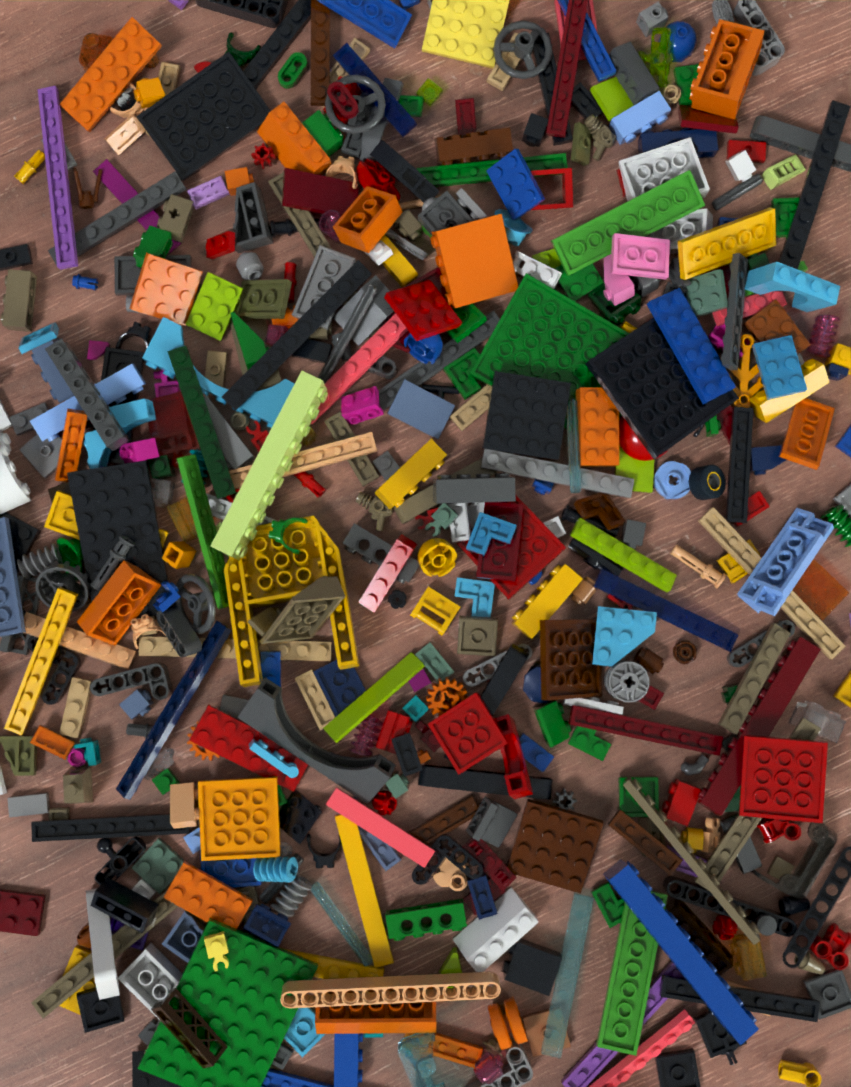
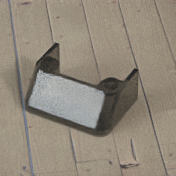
[750,822,837,899]

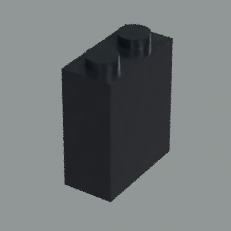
[501,938,562,996]

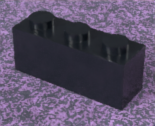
[90,877,159,933]

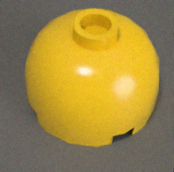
[418,538,457,577]

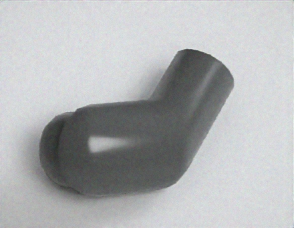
[680,754,709,776]

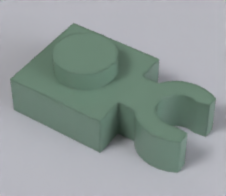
[425,503,459,537]

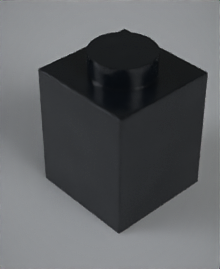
[522,113,549,147]

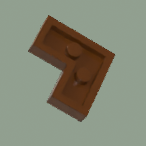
[573,493,626,530]

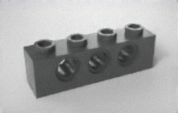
[343,523,420,584]

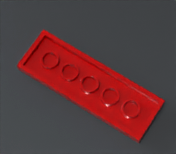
[189,704,308,792]

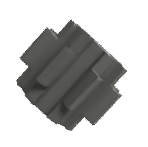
[552,788,577,810]

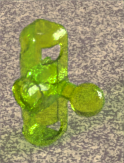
[637,27,673,88]

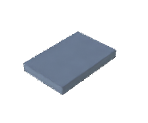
[387,379,455,439]

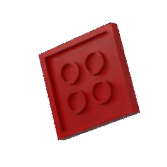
[384,280,462,341]
[428,692,509,775]

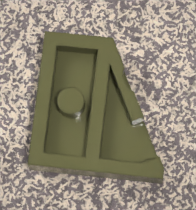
[0,735,37,776]

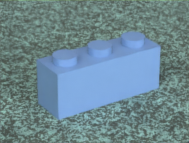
[609,91,671,145]

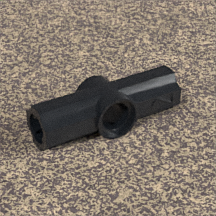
[567,538,624,580]

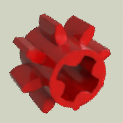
[251,143,276,169]
[373,791,397,816]
[712,915,738,940]

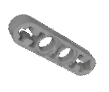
[463,643,532,687]

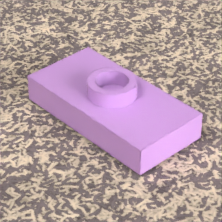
[187,176,230,209]

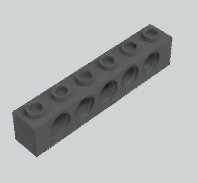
[45,338,130,451]

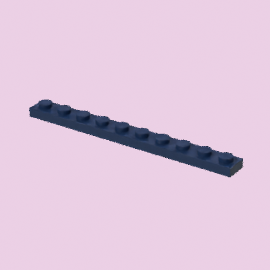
[116,621,232,800]

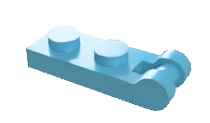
[248,738,299,778]

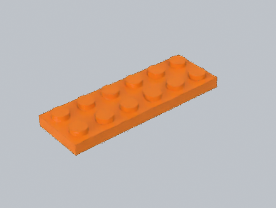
[59,17,162,132]

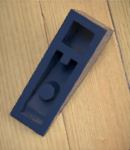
[750,445,787,476]

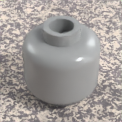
[236,252,264,280]

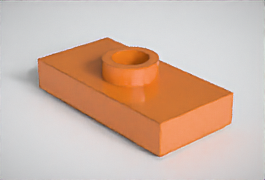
[30,725,75,760]

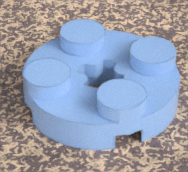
[653,461,691,500]

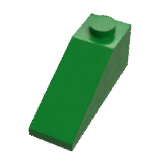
[230,312,270,370]

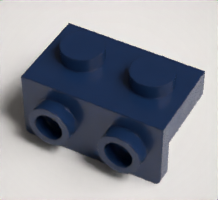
[243,904,291,948]

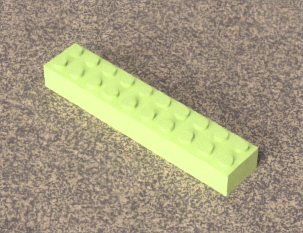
[210,371,328,561]

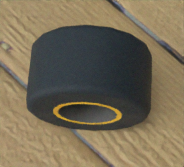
[688,464,726,500]

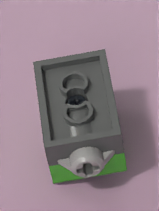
[418,191,474,238]

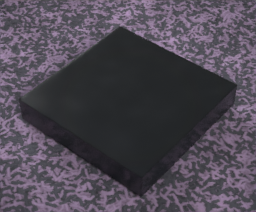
[77,988,125,1033]
[655,1048,700,1087]

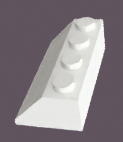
[453,887,539,972]

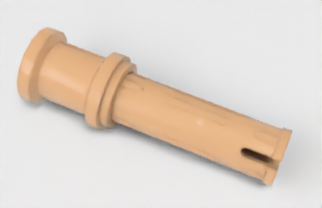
[670,544,727,589]

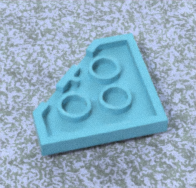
[592,606,657,667]

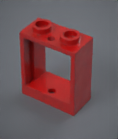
[530,168,573,211]

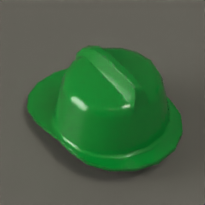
[57,538,84,580]

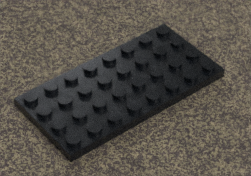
[67,460,173,619]

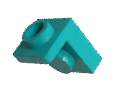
[74,737,102,766]

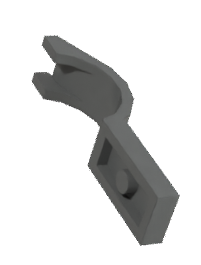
[360,78,404,162]

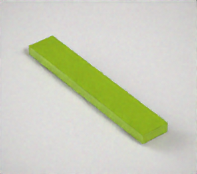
[323,652,425,744]

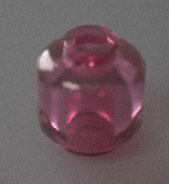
[473,1052,504,1084]

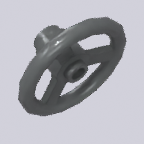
[493,20,553,79]
[325,74,386,134]
[174,574,217,634]

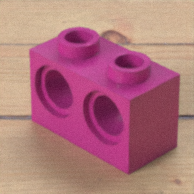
[119,438,159,463]

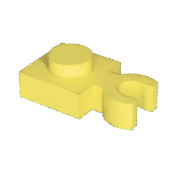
[204,931,229,971]

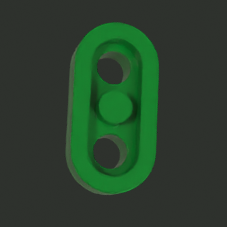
[278,52,308,89]

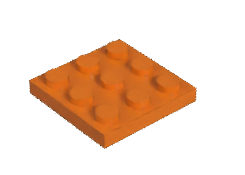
[130,252,203,326]

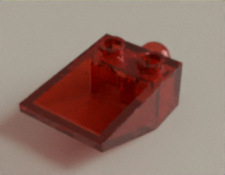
[148,391,197,469]

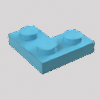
[454,577,495,617]

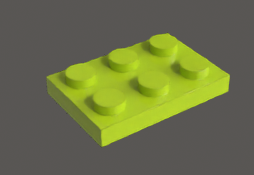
[186,272,244,341]

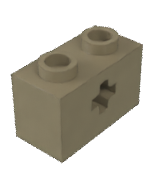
[157,194,193,243]

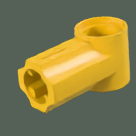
[778,1059,821,1087]

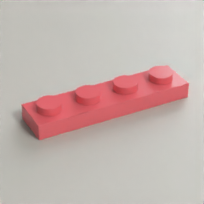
[712,291,787,327]

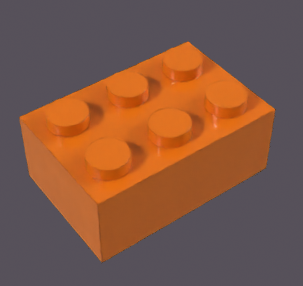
[333,186,403,253]

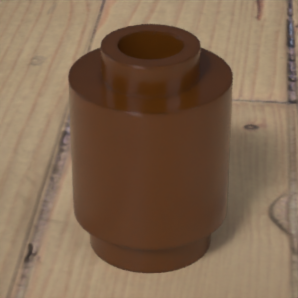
[634,647,664,674]

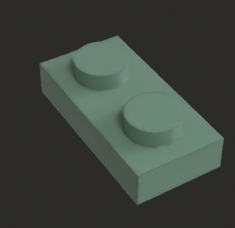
[415,642,454,683]

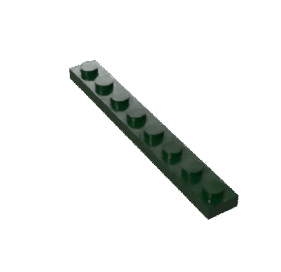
[168,346,236,499]

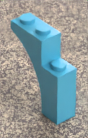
[84,398,156,469]

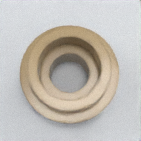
[662,85,681,104]

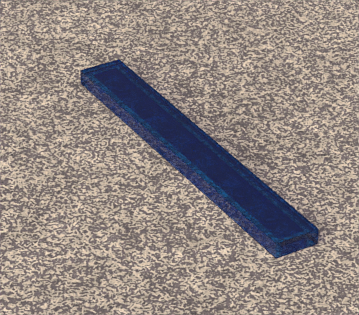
[593,569,738,652]

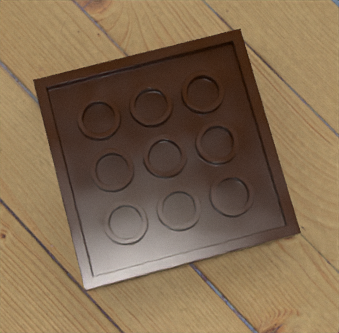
[540,619,602,700]
[507,799,604,894]

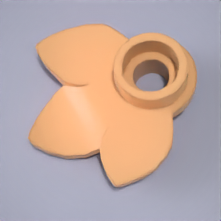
[433,854,469,891]

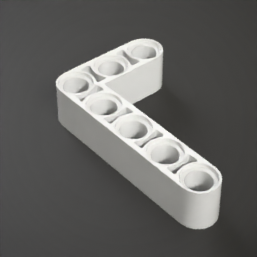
[86,888,120,1000]

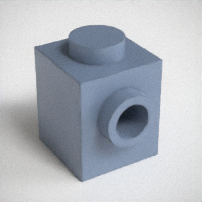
[119,688,154,720]

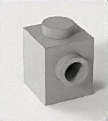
[636,1,668,37]

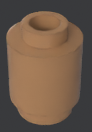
[571,576,598,605]

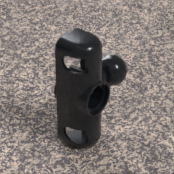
[94,837,146,885]

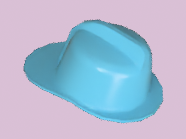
[494,209,533,246]

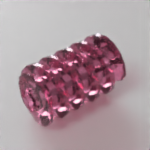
[807,315,840,358]
[349,715,383,756]

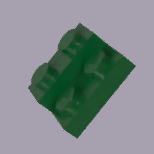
[588,283,642,325]

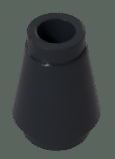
[778,896,810,916]

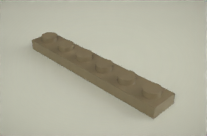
[718,623,791,734]

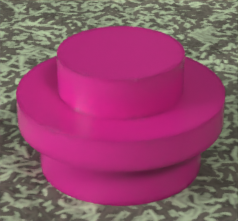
[68,748,86,767]

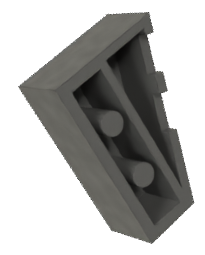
[233,182,274,254]

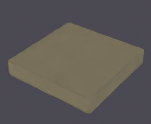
[457,615,498,656]

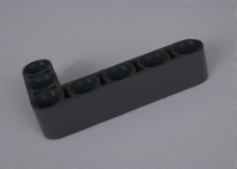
[195,0,289,28]

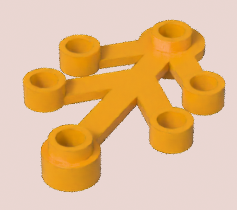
[730,334,763,408]

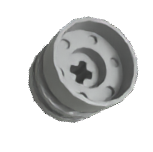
[604,660,649,702]

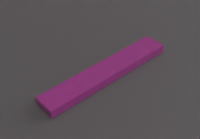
[93,159,182,255]

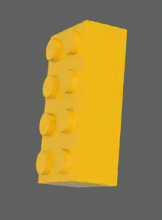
[512,564,583,639]

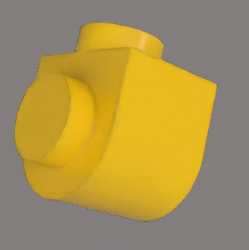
[681,827,704,853]

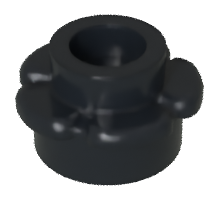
[388,590,407,609]

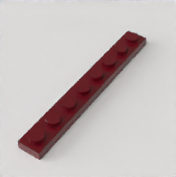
[546,0,589,137]
[568,705,723,756]

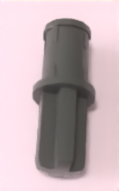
[126,723,153,739]

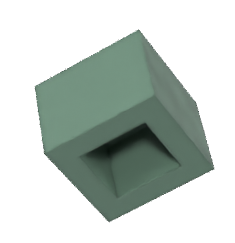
[385,771,409,799]

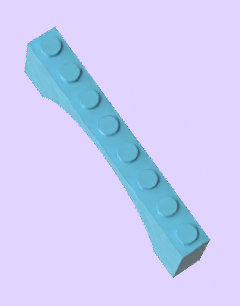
[142,317,295,428]

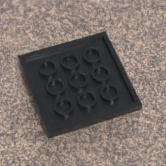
[482,371,571,460]

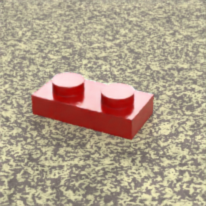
[205,231,235,259]
[733,491,770,527]

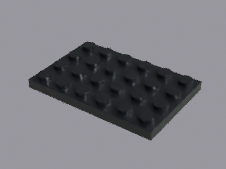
[136,51,271,182]

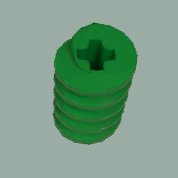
[820,504,851,547]

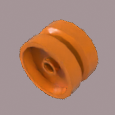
[488,997,528,1050]

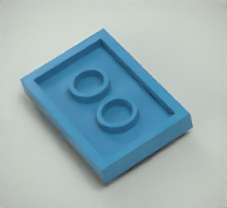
[752,335,807,400]

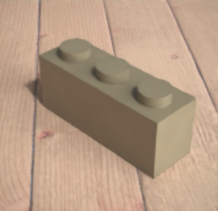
[1,269,37,332]

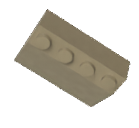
[260,576,345,644]

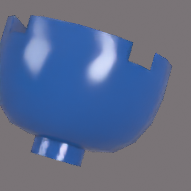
[658,21,697,62]
[404,333,443,364]

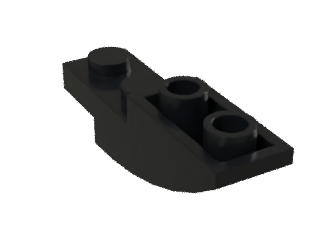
[370,140,439,203]

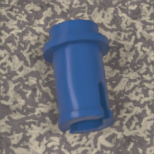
[72,274,98,291]

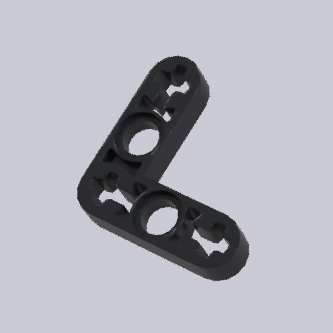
[27,636,81,705]
[412,835,485,885]

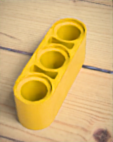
[381,235,418,287]

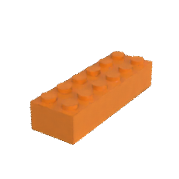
[315,987,436,1034]

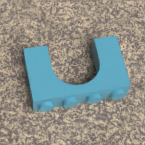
[745,261,840,312]

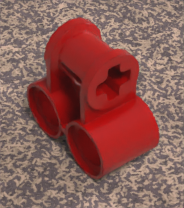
[757,818,801,843]
[810,923,851,970]

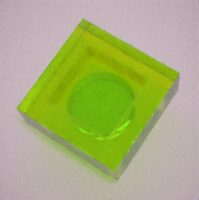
[416,78,443,107]

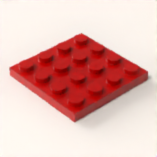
[457,494,566,600]
[739,735,828,823]

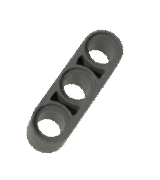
[156,606,202,658]
[720,814,762,874]

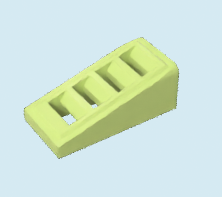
[762,154,806,190]

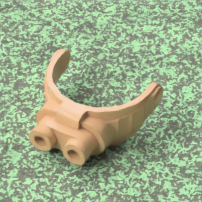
[110,83,149,118]
[326,156,358,189]
[130,614,166,649]

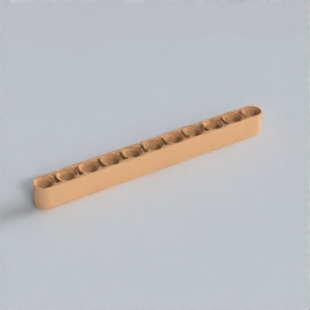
[280,972,501,1008]

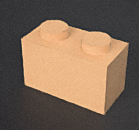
[170,782,199,829]

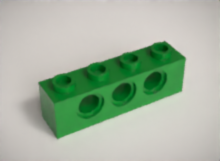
[385,898,467,941]

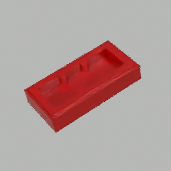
[726,140,766,163]

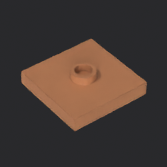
[522,1006,571,1057]

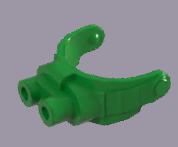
[269,518,308,554]

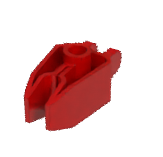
[356,158,401,201]

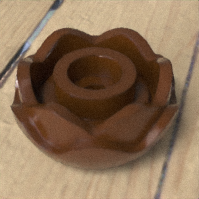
[673,640,697,664]

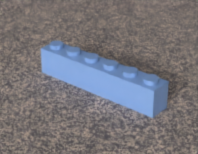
[30,363,146,442]

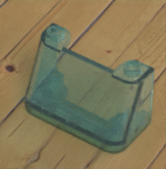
[397,1033,445,1087]

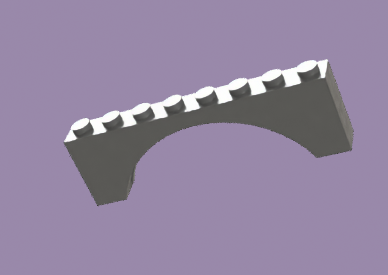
[238,677,396,804]

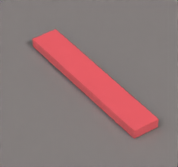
[326,787,435,868]

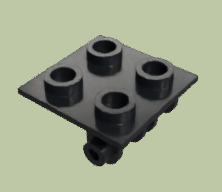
[279,789,322,844]

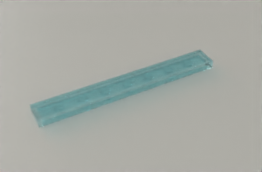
[541,893,594,1059]

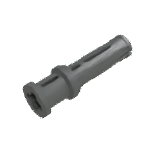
[90,535,135,591]

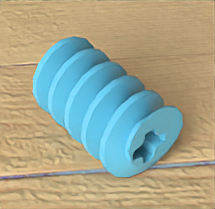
[253,857,298,883]

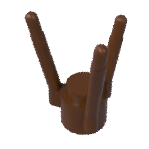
[73,168,102,209]

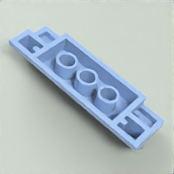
[737,508,834,616]

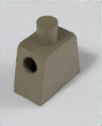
[63,765,93,804]

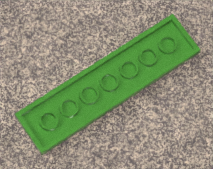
[551,170,705,276]
[596,891,668,1056]

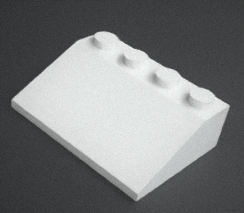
[618,137,710,201]

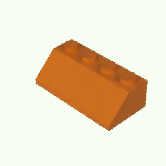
[257,102,332,175]
[77,560,161,646]

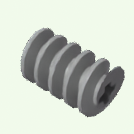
[17,543,63,579]
[271,873,312,918]

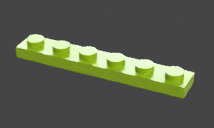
[570,518,677,593]

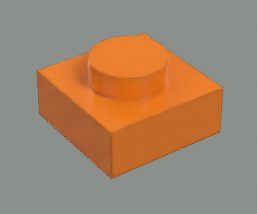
[417,749,431,764]

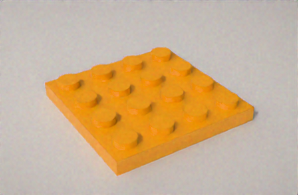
[198,777,281,861]

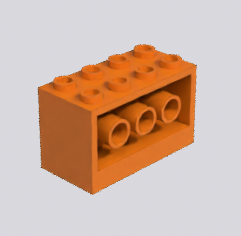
[689,19,765,120]

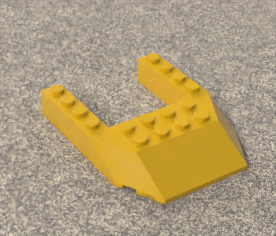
[224,515,359,687]

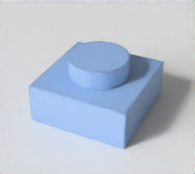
[183,827,201,854]

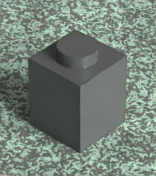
[620,519,646,549]

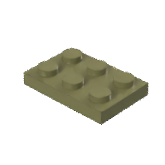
[235,279,292,319]

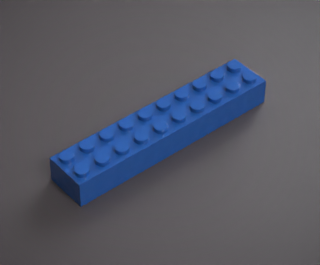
[603,859,759,1046]

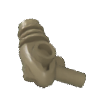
[584,114,616,161]
[356,492,393,532]

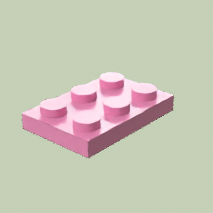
[610,233,670,280]

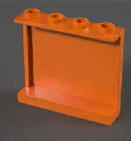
[431,214,518,308]

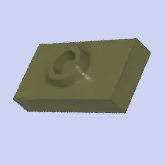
[571,122,592,166]

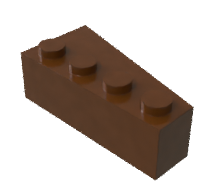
[434,127,513,166]

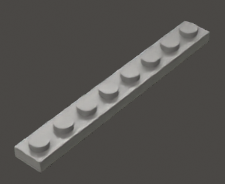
[480,449,634,498]

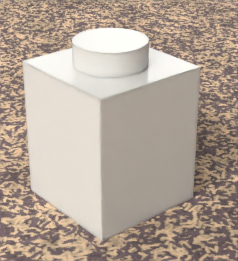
[725,150,756,182]

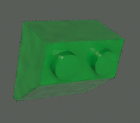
[533,700,571,748]

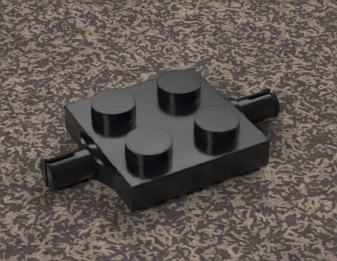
[694,1005,747,1065]

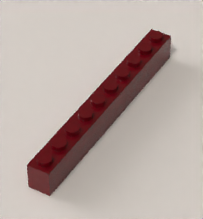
[697,637,821,816]

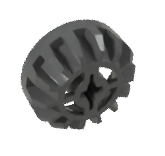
[36,561,91,612]

